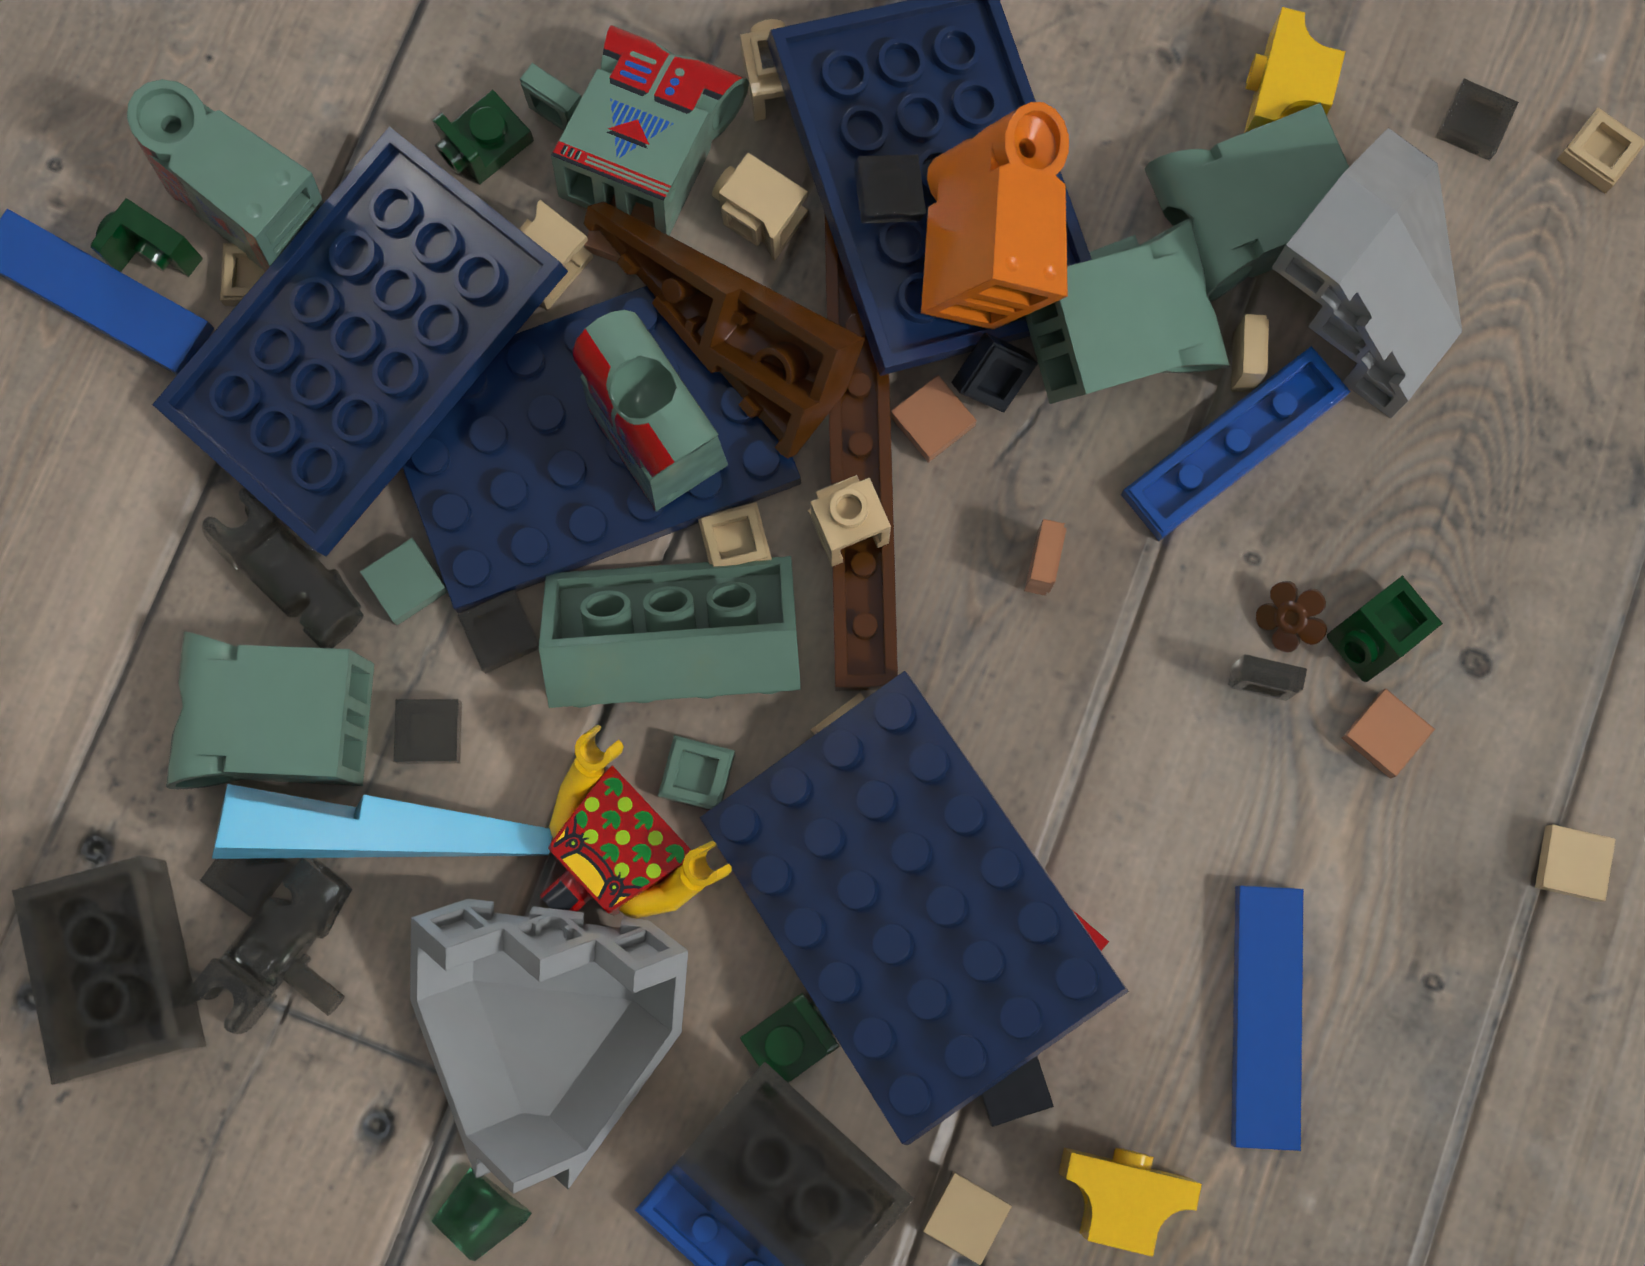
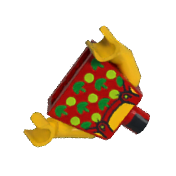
[540,725,732,919]

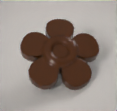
[1256,581,1327,652]

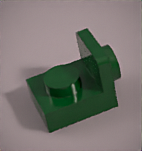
[432,89,534,184]
[91,198,203,277]
[1327,575,1443,682]
[740,992,840,1092]

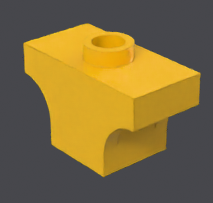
[1244,7,1346,133]
[1059,1147,1202,1257]

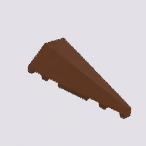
[583,202,865,459]

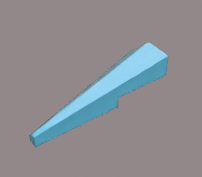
[212,784,552,859]

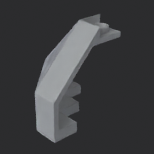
[1272,128,1462,418]
[410,899,688,1194]

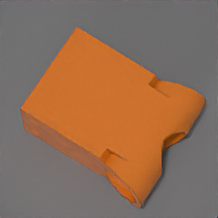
[921,102,1069,330]

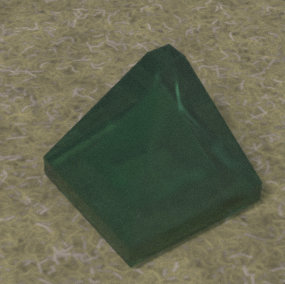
[431,1167,532,1261]

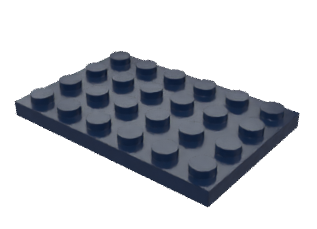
[767,0,1092,376]
[152,126,568,557]
[403,286,801,614]
[700,671,1129,1145]

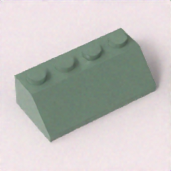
[539,556,801,708]

